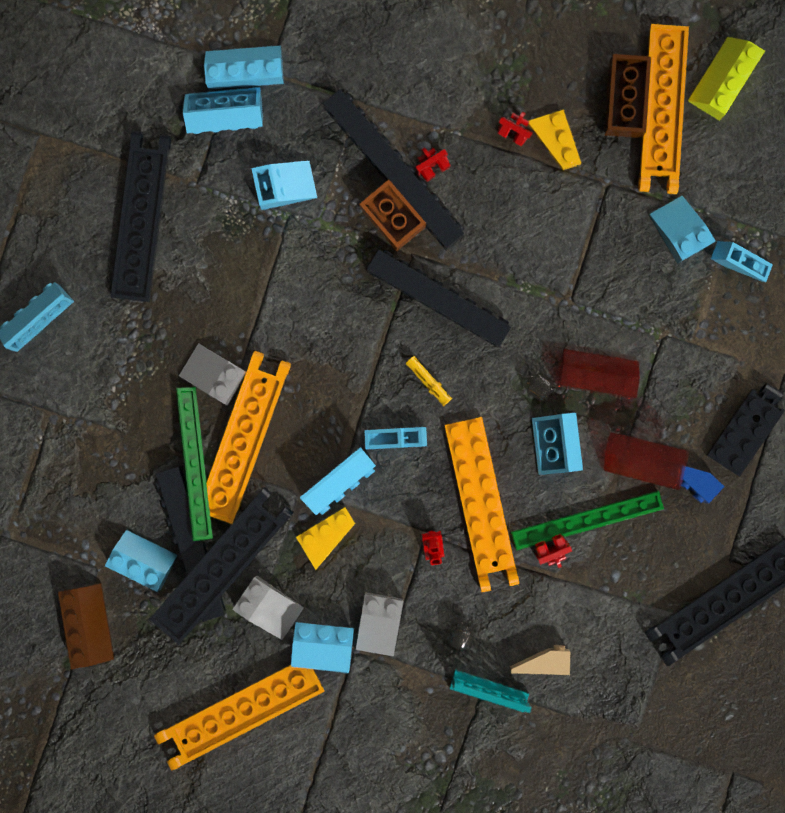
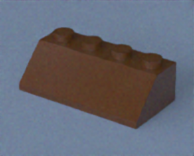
[58,583,114,669]

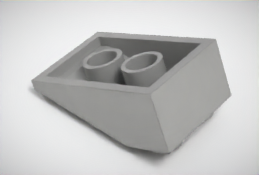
[179,343,246,405]
[232,576,304,640]
[356,592,403,656]

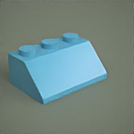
[532,413,583,475]
[105,530,178,592]
[291,622,354,673]

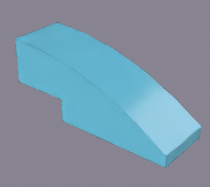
[365,427,427,449]

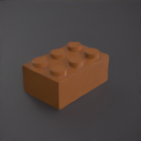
[359,180,426,251]

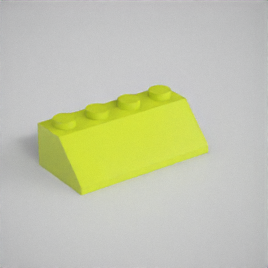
[688,37,765,121]

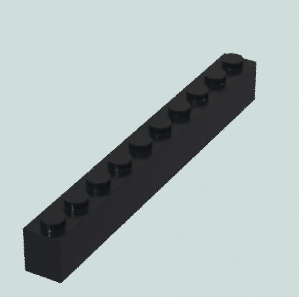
[323,89,464,251]

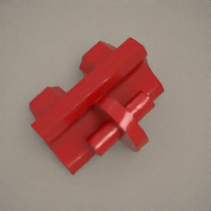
[497,111,533,146]
[415,147,450,182]
[422,531,445,565]
[535,534,572,568]

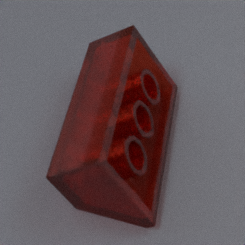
[557,349,640,399]
[604,432,689,490]

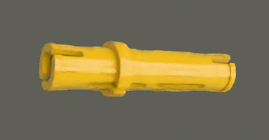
[405,356,452,407]

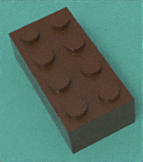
[604,54,651,138]

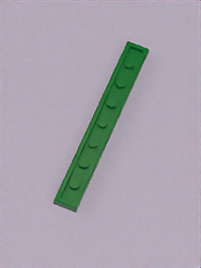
[176,387,213,541]
[511,491,664,551]

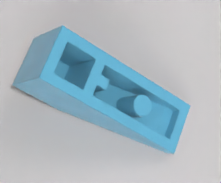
[711,241,773,282]

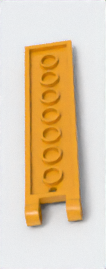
[638,24,689,194]
[207,351,291,524]
[444,417,519,592]
[154,664,325,771]

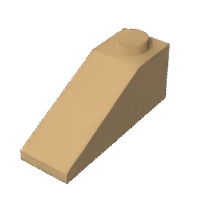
[510,645,570,675]

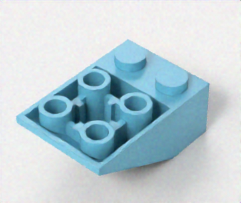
[251,161,317,210]

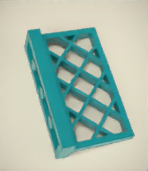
[450,669,531,713]

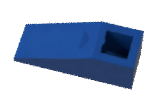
[662,461,725,503]

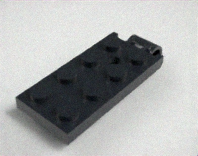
[707,383,785,477]

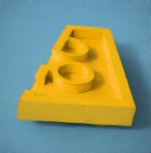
[528,110,581,171]
[296,507,355,570]

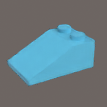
[649,196,715,264]

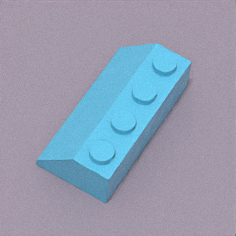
[204,45,284,90]
[183,87,263,134]
[0,282,74,352]
[300,448,376,515]

